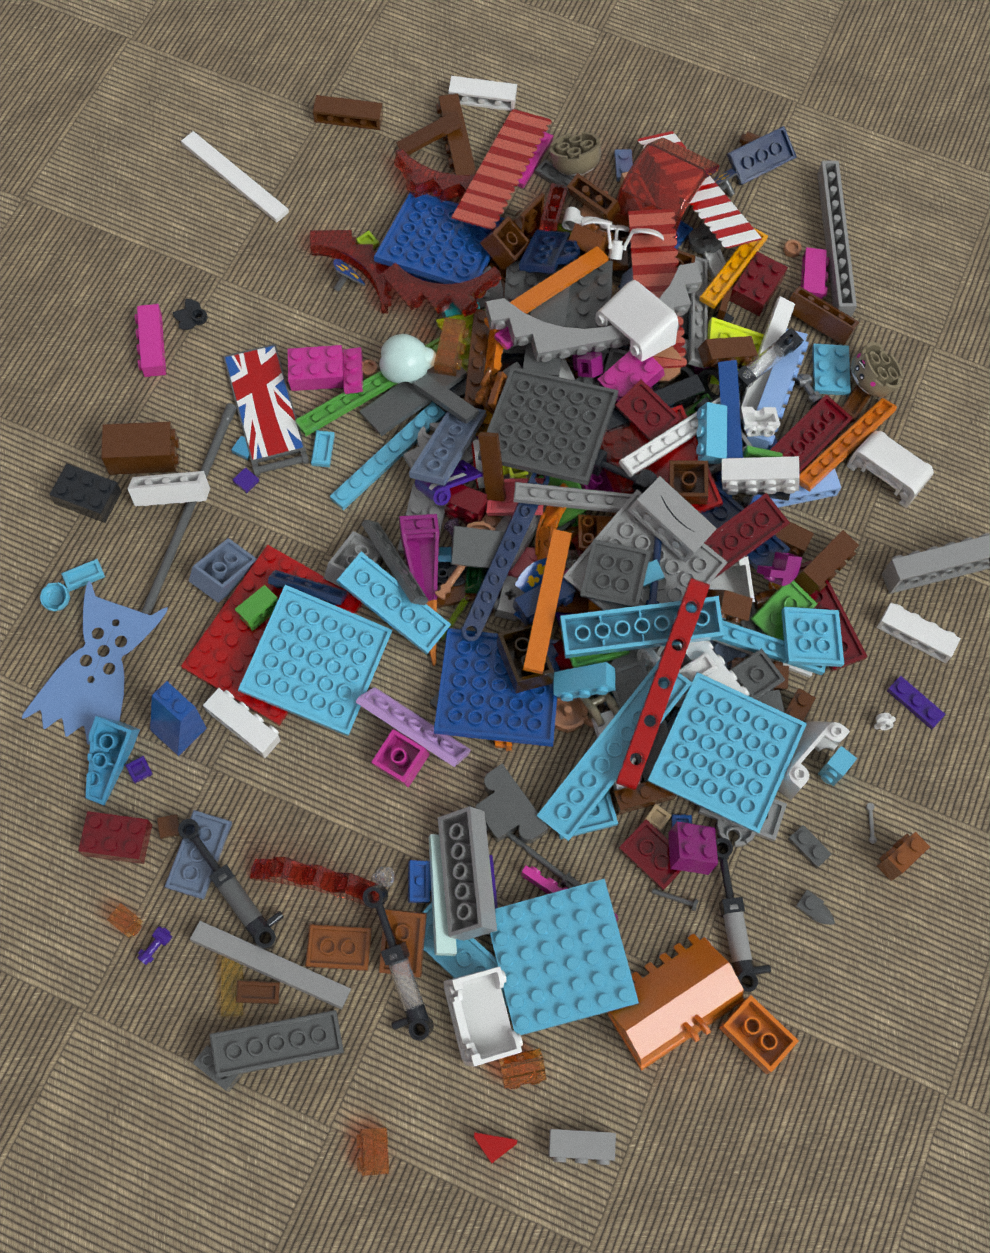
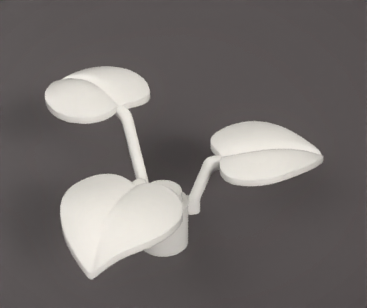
[581,216,664,260]

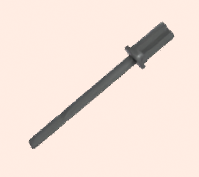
[507,833,582,889]

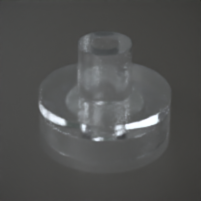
[373,867,394,887]

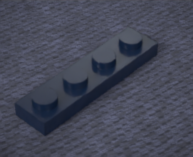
[268,570,347,605]

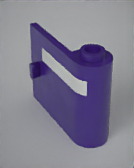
[415,460,483,506]

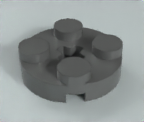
[688,224,722,254]

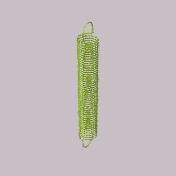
[438,595,469,642]

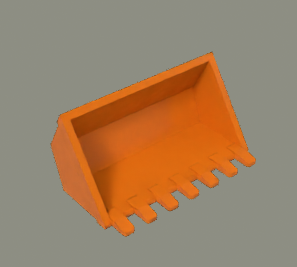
[606,934,744,1071]

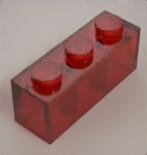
[539,183,568,231]

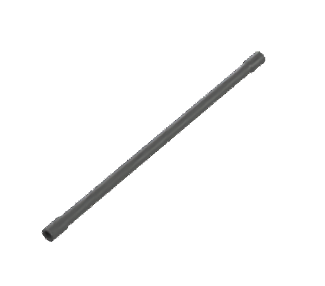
[141,403,237,615]

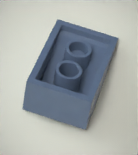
[189,538,257,603]

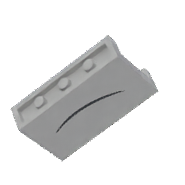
[628,476,717,563]

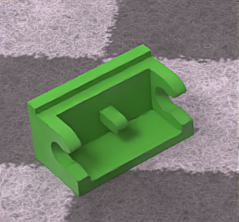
[235,585,278,631]

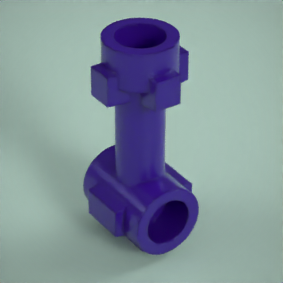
[137,926,173,966]

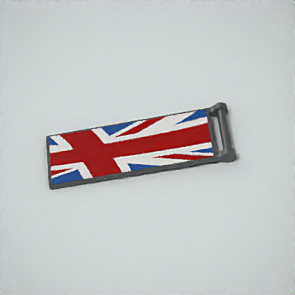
[223,344,309,476]

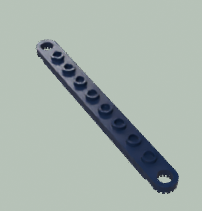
[460,472,549,642]

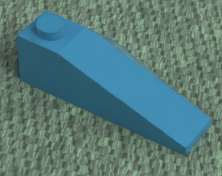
[85,716,140,805]

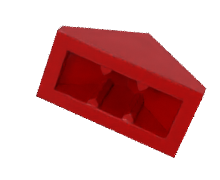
[473,1132,517,1164]

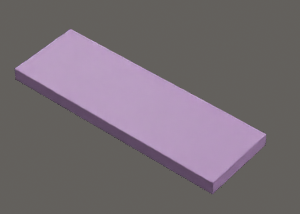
[356,687,471,767]

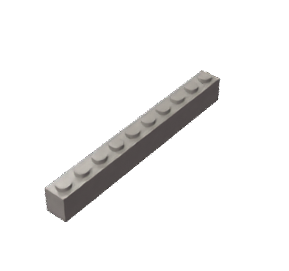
[817,161,857,317]

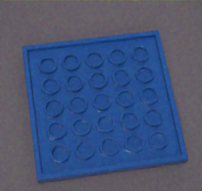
[374,189,505,293]
[434,628,560,747]

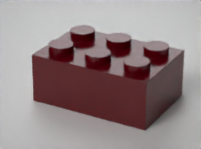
[729,251,788,317]
[78,811,152,864]

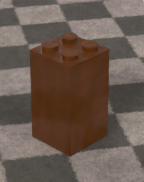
[101,422,180,475]

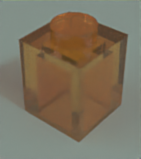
[106,903,143,938]

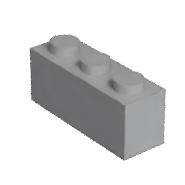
[548,1129,616,1165]

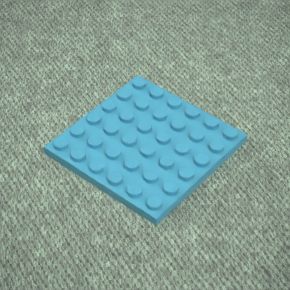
[238,585,392,736]
[647,672,807,834]
[490,879,639,1036]

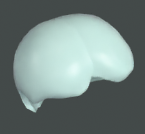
[379,334,437,384]

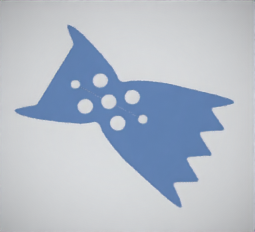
[22,581,168,745]

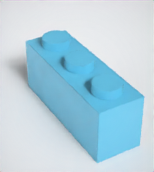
[696,402,727,465]
[554,662,616,702]

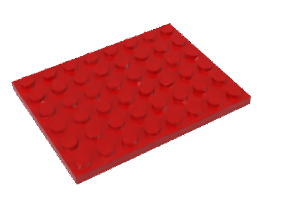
[181,545,363,726]

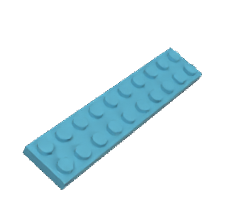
[537,658,692,841]

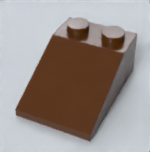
[513,193,545,240]

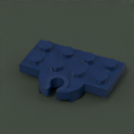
[519,230,580,274]

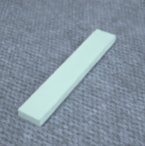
[429,834,457,956]

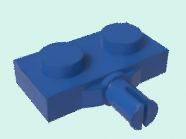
[408,860,431,903]

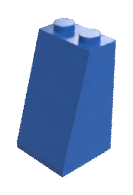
[150,681,207,756]

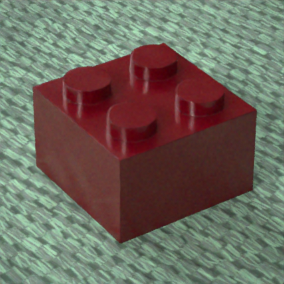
[444,484,487,525]

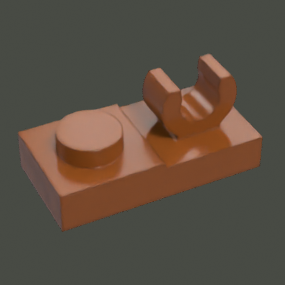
[488,371,508,411]

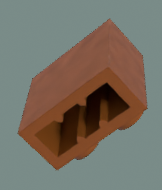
[877,832,930,881]

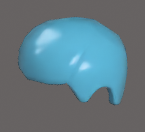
[40,582,70,611]

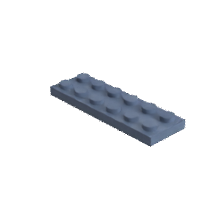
[409,408,487,486]

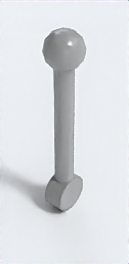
[866,803,877,844]

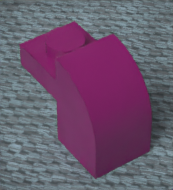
[572,351,603,378]
[756,552,802,586]

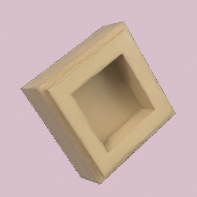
[644,804,672,832]

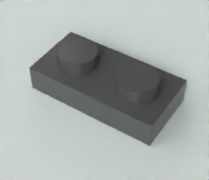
[788,825,832,869]

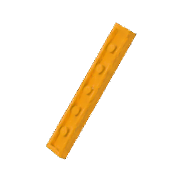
[699,228,768,309]

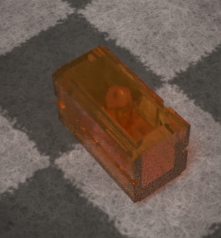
[499,1048,547,1089]
[356,1127,389,1176]

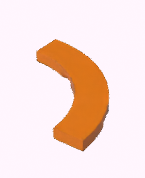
[535,483,569,560]

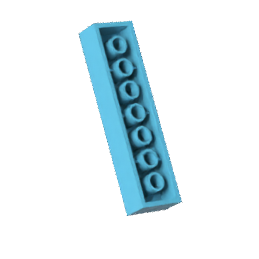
[560,596,724,658]

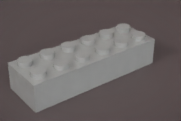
[882,533,990,594]
[438,806,497,941]

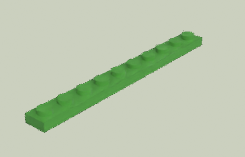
[295,334,457,436]

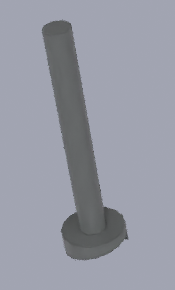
[652,888,699,911]

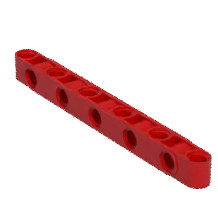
[616,578,710,790]

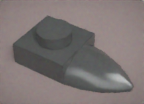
[795,890,835,925]

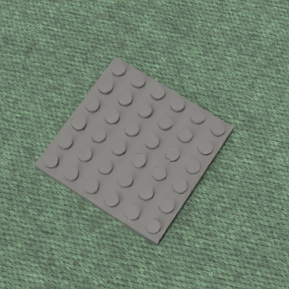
[563,490,728,650]

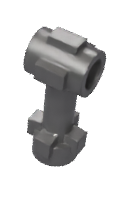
[794,373,822,405]

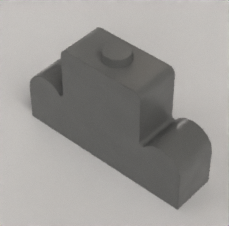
[475,764,549,844]

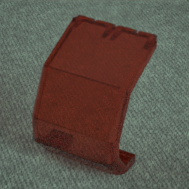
[616,138,720,239]

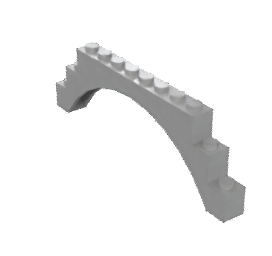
[485,262,702,362]

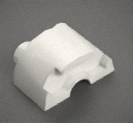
[740,407,780,437]

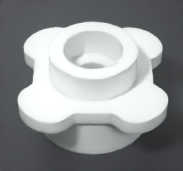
[874,713,896,730]

